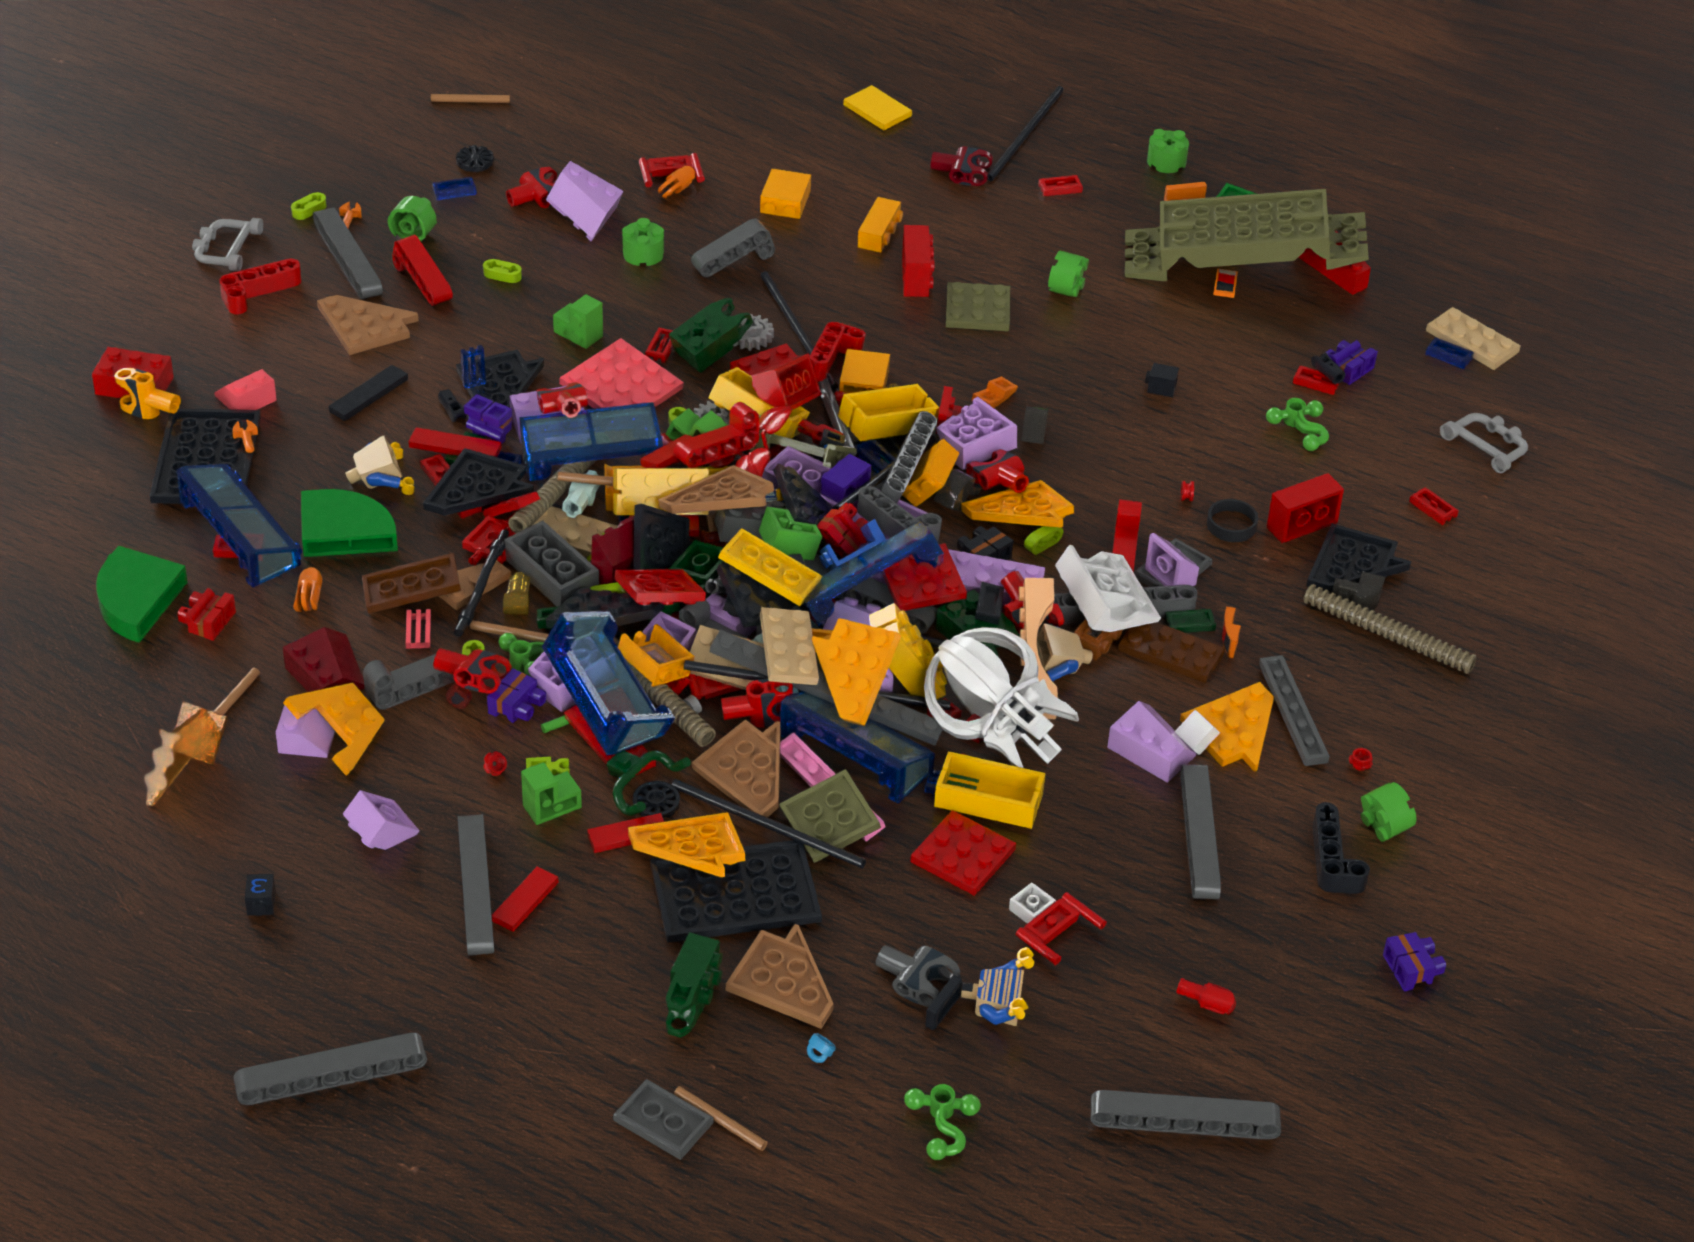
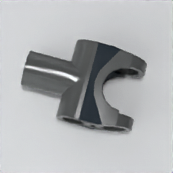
[876,945,961,1007]

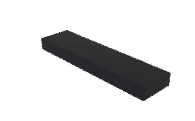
[329,365,408,421]

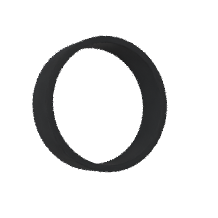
[1207,499,1258,542]

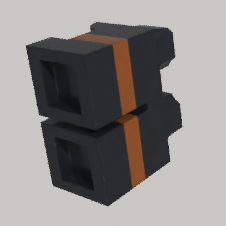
[957,526,1013,560]

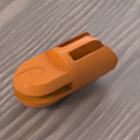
[658,166,695,199]
[293,567,323,612]

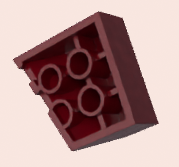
[591,515,634,593]
[283,627,365,692]

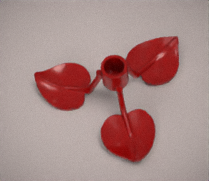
[707,406,793,478]

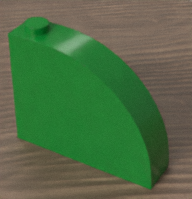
[301,489,398,557]
[96,545,188,643]

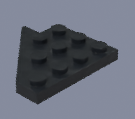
[456,349,544,408]
[423,448,534,516]
[773,464,833,525]
[633,504,693,570]
[1306,523,1412,592]
[716,554,806,628]
[545,587,665,640]

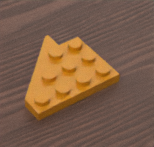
[961,480,1074,528]
[812,618,901,726]
[1180,682,1274,772]
[628,812,745,877]

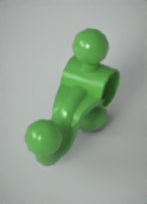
[1266,398,1329,451]
[498,632,558,677]
[904,1084,981,1160]

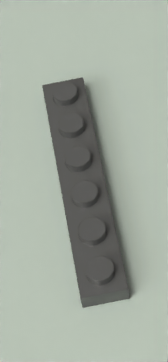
[1259,655,1329,766]

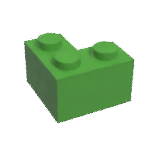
[553,294,603,349]
[666,408,727,441]
[759,507,822,561]
[521,762,582,825]

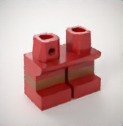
[817,503,868,560]
[177,588,236,641]

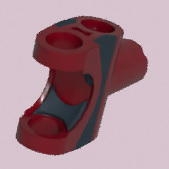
[930,146,993,186]

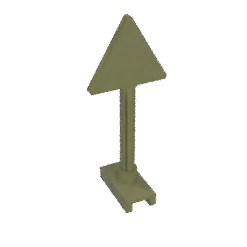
[749,415,857,468]

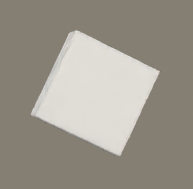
[1175,710,1220,755]
[1009,883,1056,924]

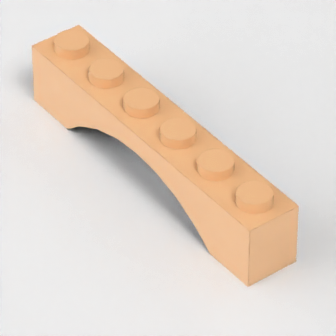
[1019,578,1058,719]

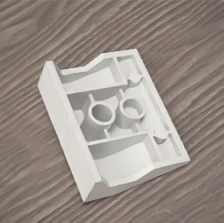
[1055,545,1161,632]

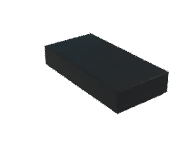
[975,582,1004,625]
[925,975,962,1030]

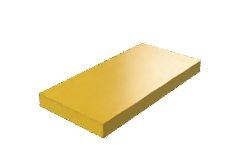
[718,528,823,606]

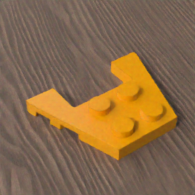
[283,683,385,776]

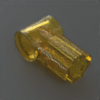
[503,572,530,615]

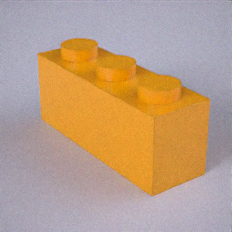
[858,197,903,253]

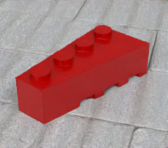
[1298,231,1371,295]

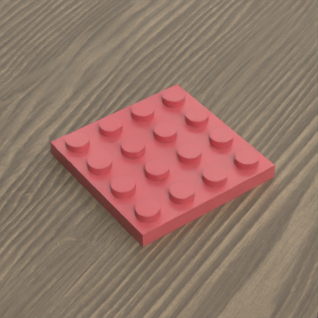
[559,338,684,429]

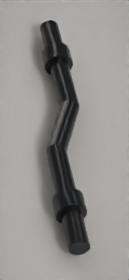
[454,530,509,637]

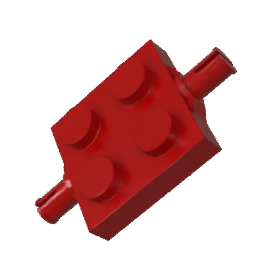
[462,512,516,566]

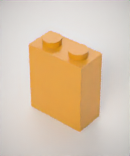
[760,169,811,219]
[839,349,890,393]
[902,439,959,507]

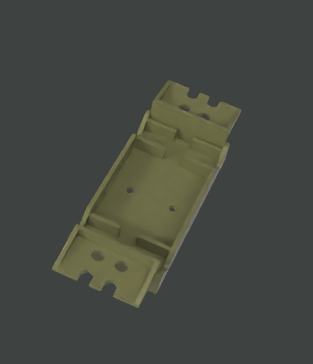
[1125,189,1369,281]

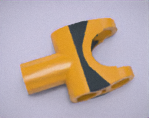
[115,368,181,419]

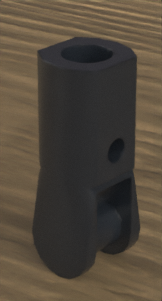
[1311,353,1345,385]
[438,389,467,423]

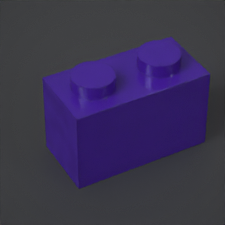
[820,454,871,503]

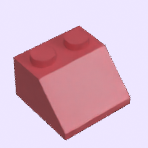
[214,369,277,410]

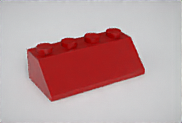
[752,353,822,410]

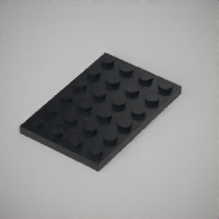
[150,408,261,505]
[650,840,822,943]

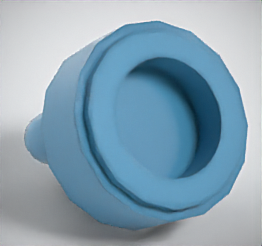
[807,1033,836,1063]

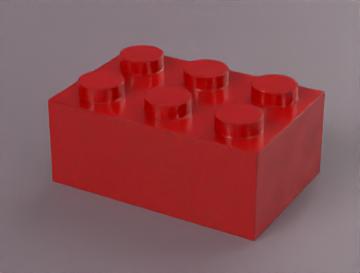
[902,225,935,297]
[92,347,174,398]
[1266,473,1344,543]

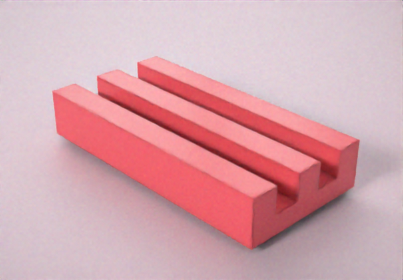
[406,609,431,649]

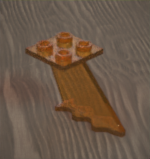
[144,701,228,806]

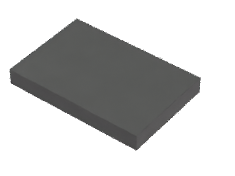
[1134,538,1212,587]
[613,1079,713,1160]

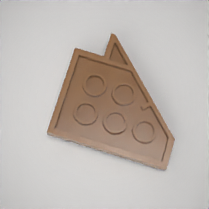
[317,295,419,355]
[658,465,774,514]
[691,720,781,817]
[725,924,834,1029]

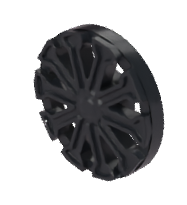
[456,145,494,172]
[633,781,680,818]

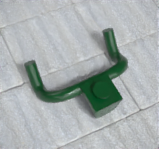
[606,749,691,816]

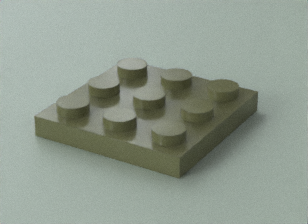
[946,282,1010,331]
[779,769,881,863]

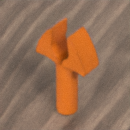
[339,202,362,228]
[232,420,258,453]

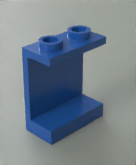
[819,519,886,571]

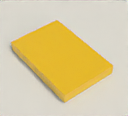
[843,85,912,130]

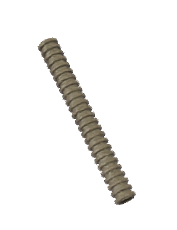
[508,432,611,533]
[1304,584,1477,674]
[588,629,716,747]

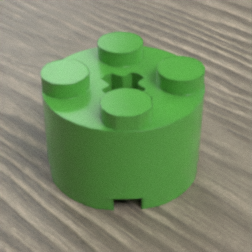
[1147,129,1189,173]
[388,196,437,241]
[622,218,664,266]
[1048,250,1089,297]
[1360,782,1417,842]

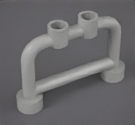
[192,218,263,271]
[1440,413,1528,473]

